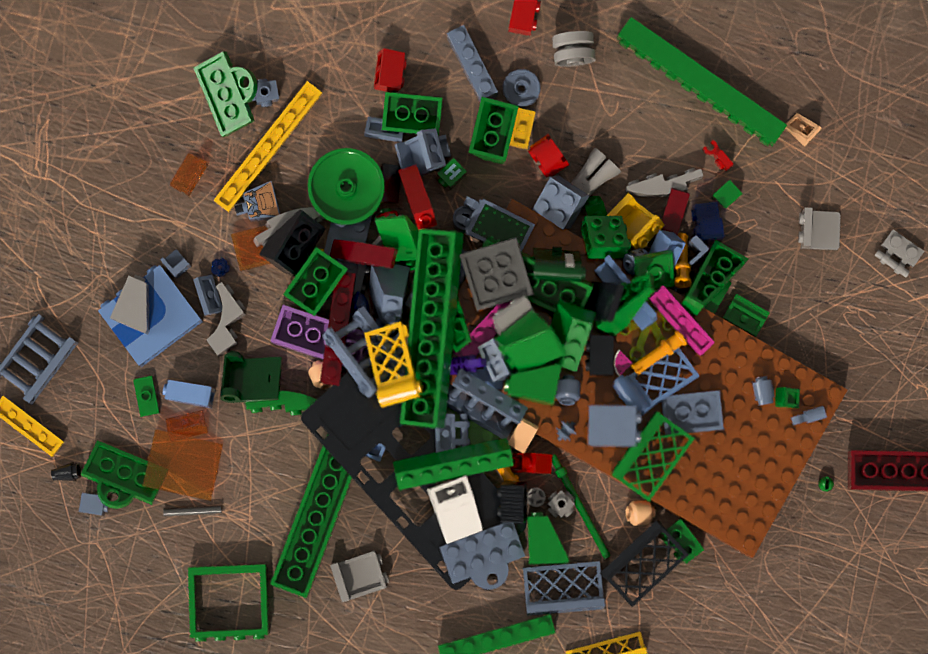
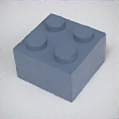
[532,175,589,230]

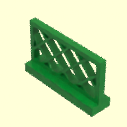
[610,411,695,501]

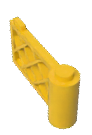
[364,322,423,407]

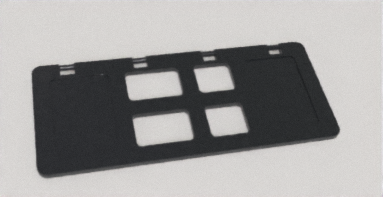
[301,354,527,590]

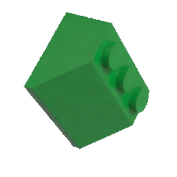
[382,92,443,136]
[468,97,519,164]
[283,247,348,316]
[550,301,596,371]

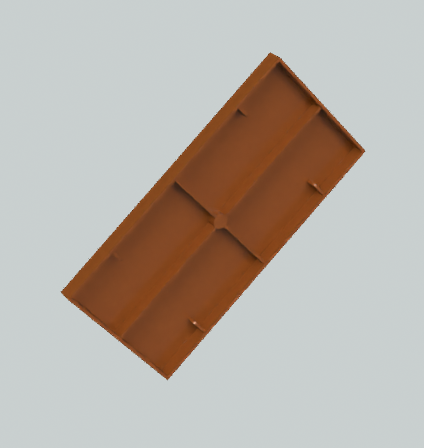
[449,199,847,558]

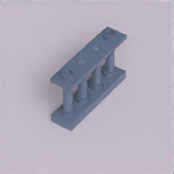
[323,306,406,398]
[0,314,78,405]
[447,369,528,438]

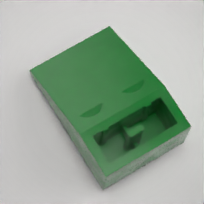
[375,215,419,270]

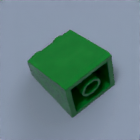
[495,310,566,373]
[504,364,562,406]
[527,513,569,564]

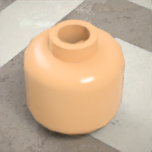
[308,360,333,390]
[625,500,656,526]

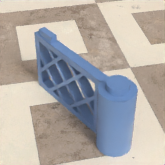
[613,348,699,415]

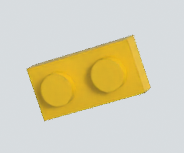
[510,108,536,149]

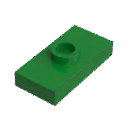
[133,376,160,417]

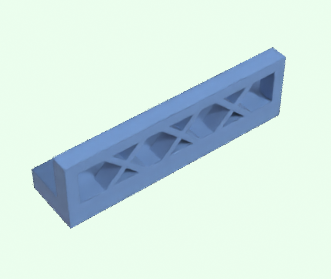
[594,255,657,331]

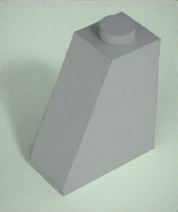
[110,275,149,335]

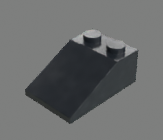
[259,210,326,277]

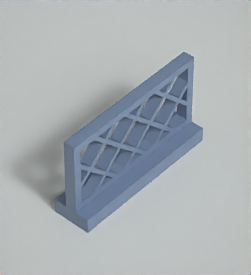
[523,561,605,616]

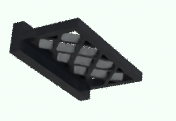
[600,520,689,607]

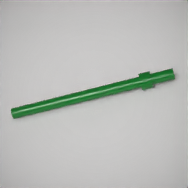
[552,454,611,559]

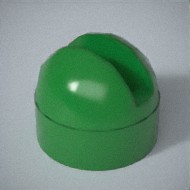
[818,476,834,492]

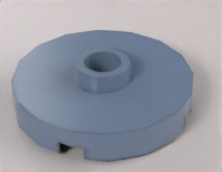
[503,69,540,107]

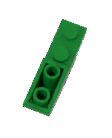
[245,391,317,416]

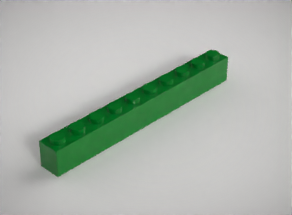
[617,17,787,147]

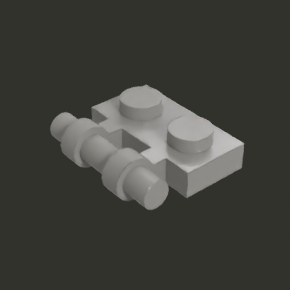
[874,229,925,278]

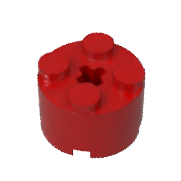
[528,134,570,178]

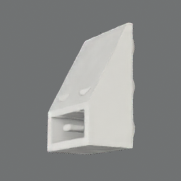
[427,476,483,544]

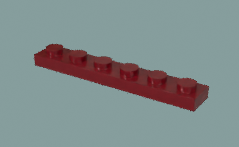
[320,272,356,386]

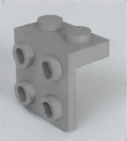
[798,207,840,250]

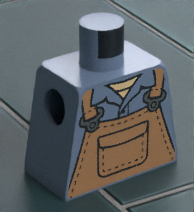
[234,181,280,221]

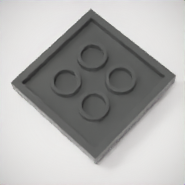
[460,237,533,311]

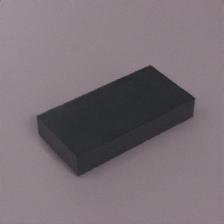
[381,163,401,204]

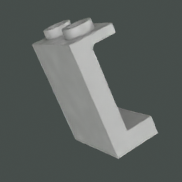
[330,551,389,602]

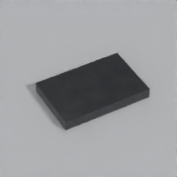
[583,281,625,323]

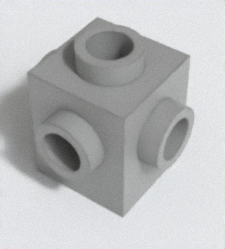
[547,490,575,518]

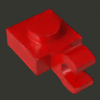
[703,140,734,172]

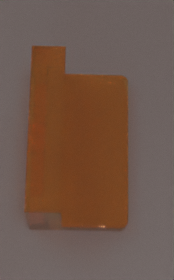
[170,153,209,197]

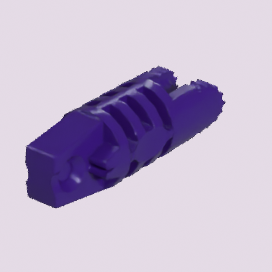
[450,355,487,375]

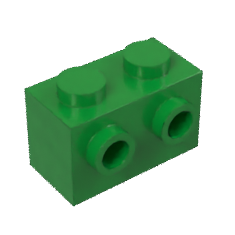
[661,519,704,564]

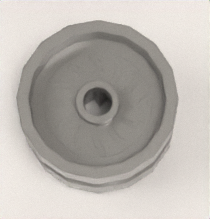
[552,31,596,67]

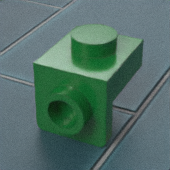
[583,196,607,216]

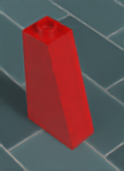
[398,164,437,230]

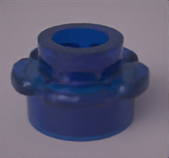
[211,258,230,277]

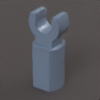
[791,406,827,425]

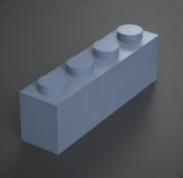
[447,25,498,102]

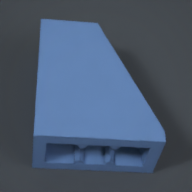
[163,380,216,409]

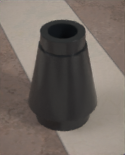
[51,462,81,481]

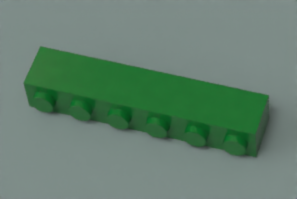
[393,438,513,490]
[438,614,556,654]

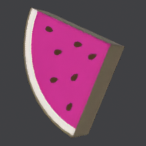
[613,350,632,377]

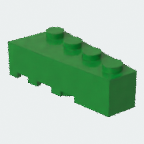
[681,240,749,316]

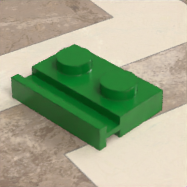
[723,294,770,337]

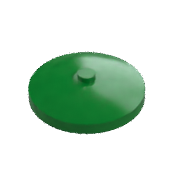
[308,148,385,225]

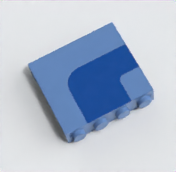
[98,265,203,367]

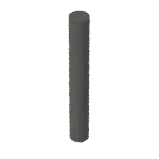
[163,506,222,517]

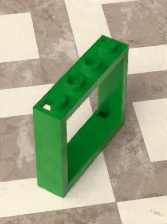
[188,564,270,642]

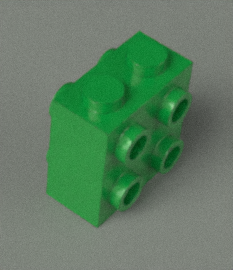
[581,216,631,259]

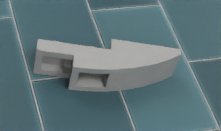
[625,168,703,198]
[253,207,325,247]

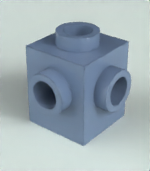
[252,79,279,107]

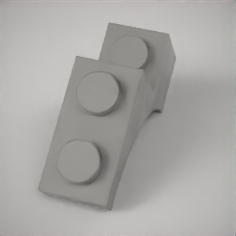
[206,282,246,357]

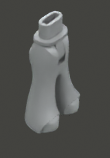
[571,148,621,196]

